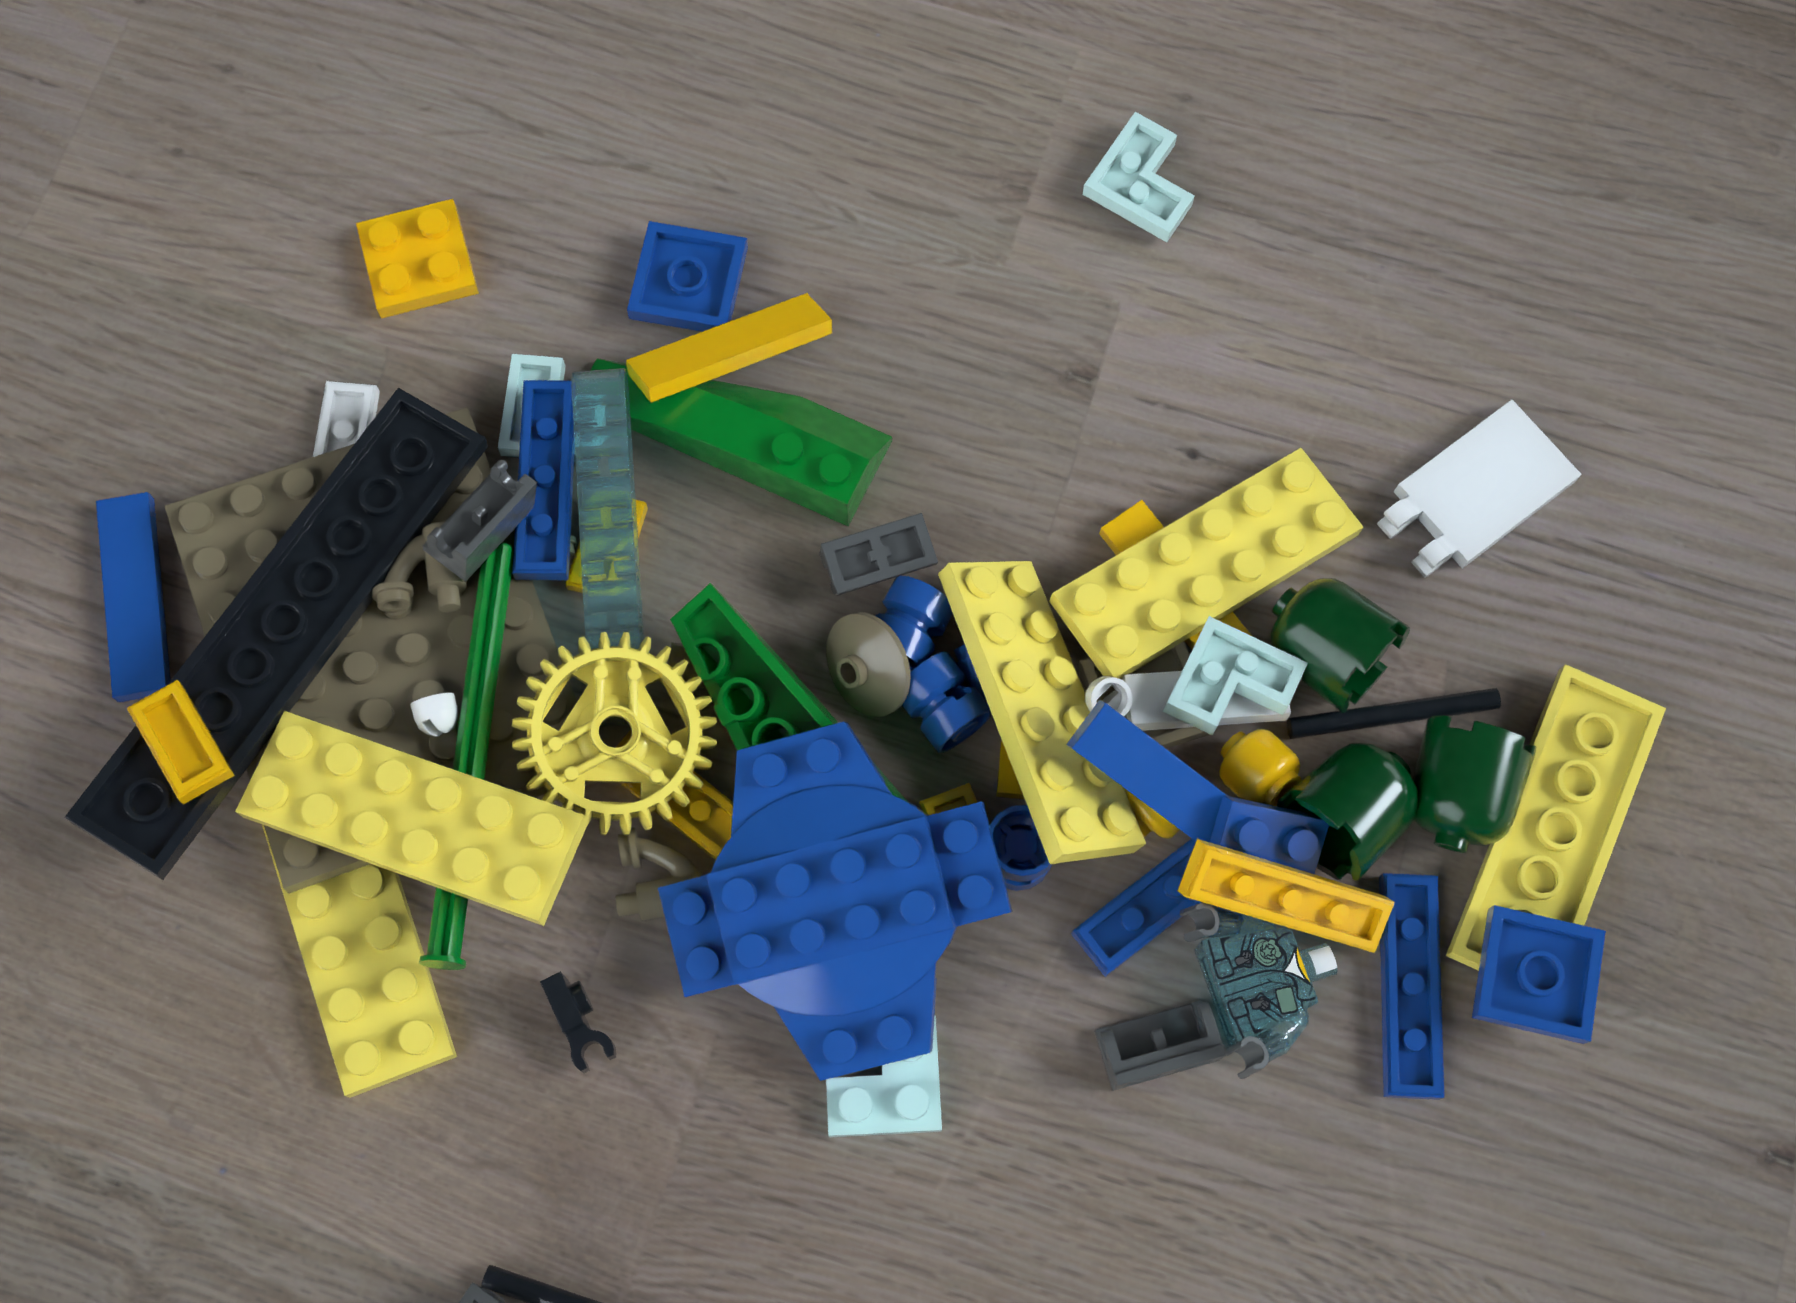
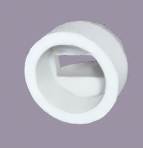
[1085,676,1132,716]
[410,693,458,737]

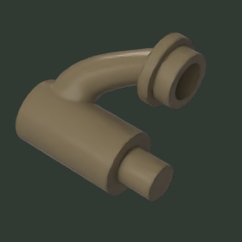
[372,522,467,612]
[615,827,703,921]

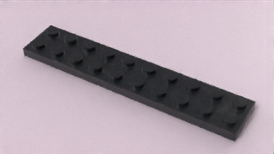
[65,388,488,880]

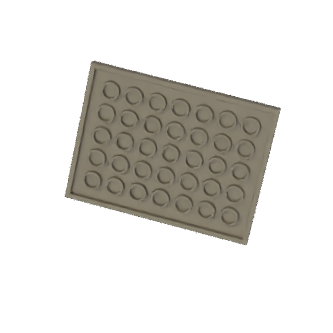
[164,407,595,894]

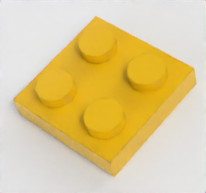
[356,199,479,319]

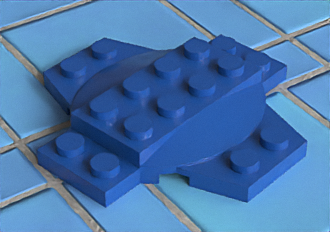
[658,721,1012,1081]

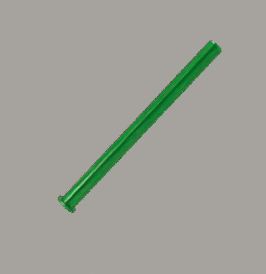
[419,543,514,970]

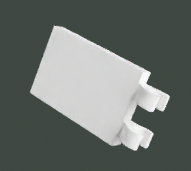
[1377,400,1582,578]

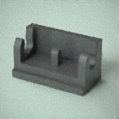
[423,460,537,582]
[819,513,938,596]
[1094,1000,1226,1091]

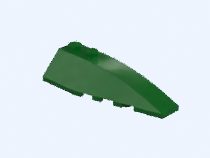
[577,358,892,526]
[670,583,909,803]

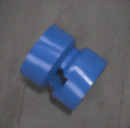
[875,575,953,672]
[902,652,992,754]
[990,805,1052,891]

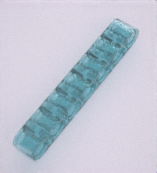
[571,368,647,727]

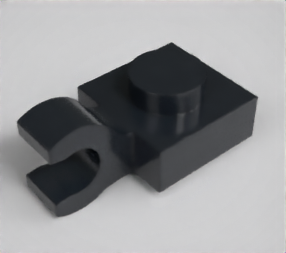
[540,971,617,1073]

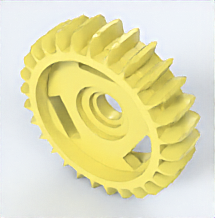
[512,632,717,836]

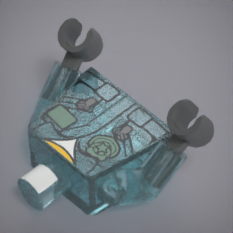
[1180,902,1338,1079]

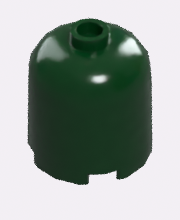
[1271,578,1410,713]
[1413,716,1537,853]
[1277,743,1419,881]

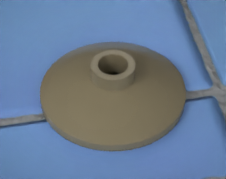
[826,612,911,717]

